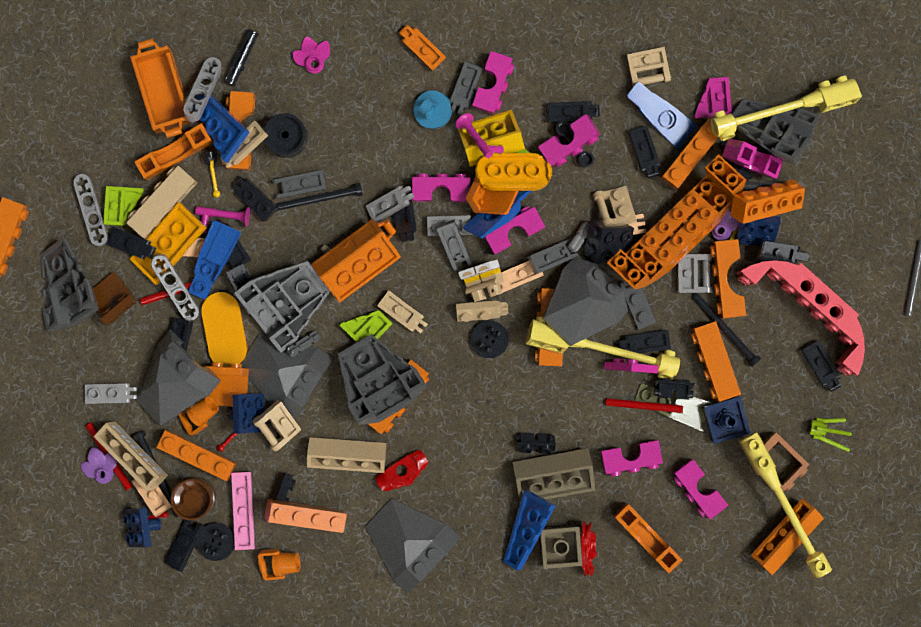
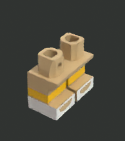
[458,260,504,302]

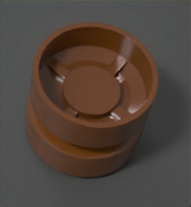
[171,477,216,520]

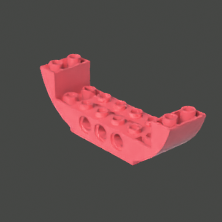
[736,261,865,376]

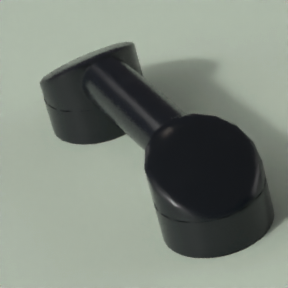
[554,121,594,168]

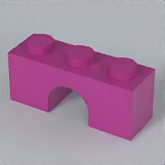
[472,51,515,115]
[538,114,601,167]
[722,139,783,179]
[412,174,470,202]
[485,206,545,255]
[600,440,663,477]
[673,459,729,519]

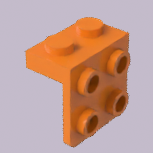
[466,176,518,215]
[205,363,249,406]

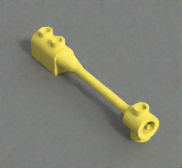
[710,76,862,141]
[526,317,680,380]
[738,432,832,579]

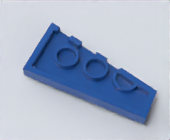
[194,94,250,163]
[503,491,556,570]

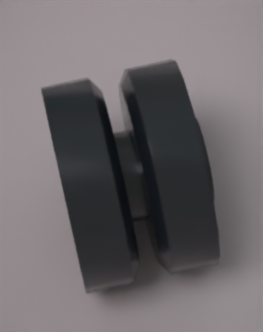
[264,113,308,158]

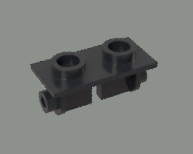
[654,378,695,400]
[516,433,556,454]

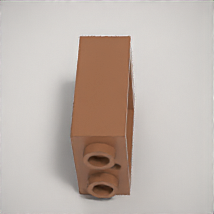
[747,432,809,492]

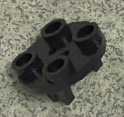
[471,321,509,358]
[197,523,235,561]

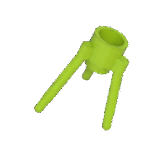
[809,418,852,452]

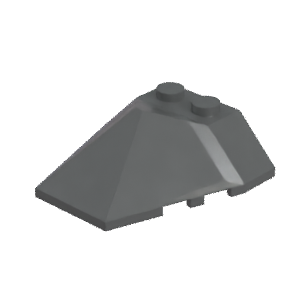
[732,99,820,166]
[41,238,99,332]
[543,258,628,346]
[233,260,330,353]
[136,330,221,426]
[241,334,334,421]
[338,334,426,425]
[365,499,460,594]

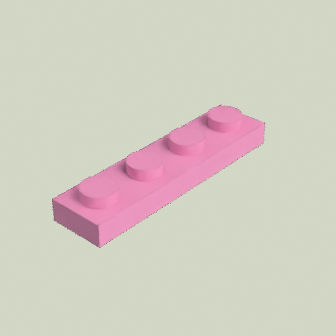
[231,472,255,550]

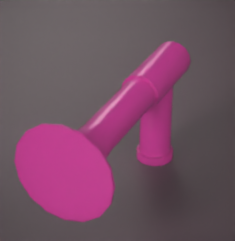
[456,113,504,158]
[196,206,250,233]

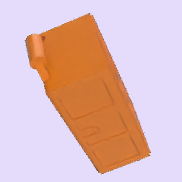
[130,38,194,138]
[311,219,401,303]

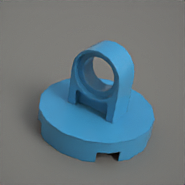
[414,91,452,129]

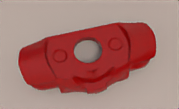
[376,450,428,491]
[580,521,597,577]

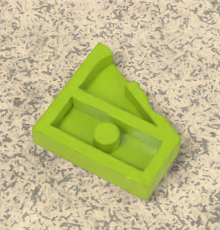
[103,186,144,226]
[340,310,393,342]

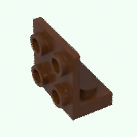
[93,272,138,326]

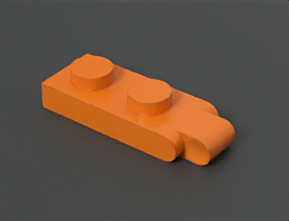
[399,24,446,72]

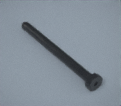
[275,183,363,211]
[692,293,761,367]
[132,431,179,518]

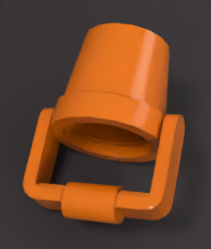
[179,396,219,436]
[258,549,301,580]

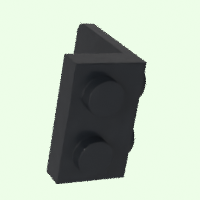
[583,219,634,264]

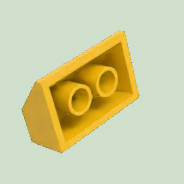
[458,110,525,166]

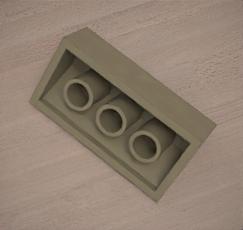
[513,448,595,503]

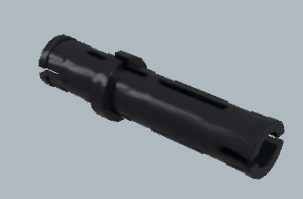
[224,29,259,86]

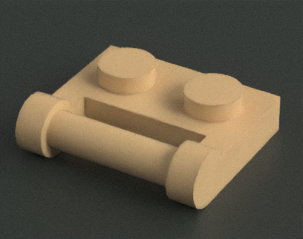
[626,47,671,87]
[593,186,636,227]
[252,400,301,451]

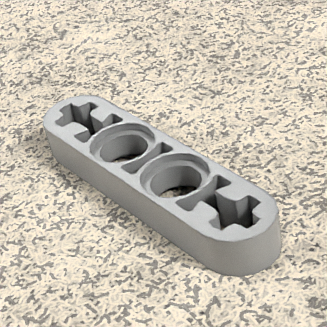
[183,57,222,122]
[74,174,108,246]
[151,253,199,320]

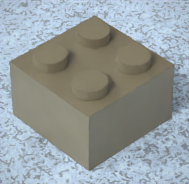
[540,525,582,569]

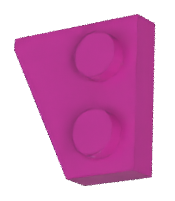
[694,77,732,119]
[604,358,658,373]

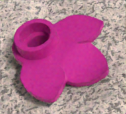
[293,37,330,74]

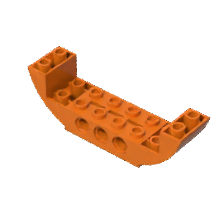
[607,154,746,289]

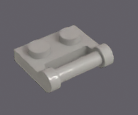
[677,254,712,293]

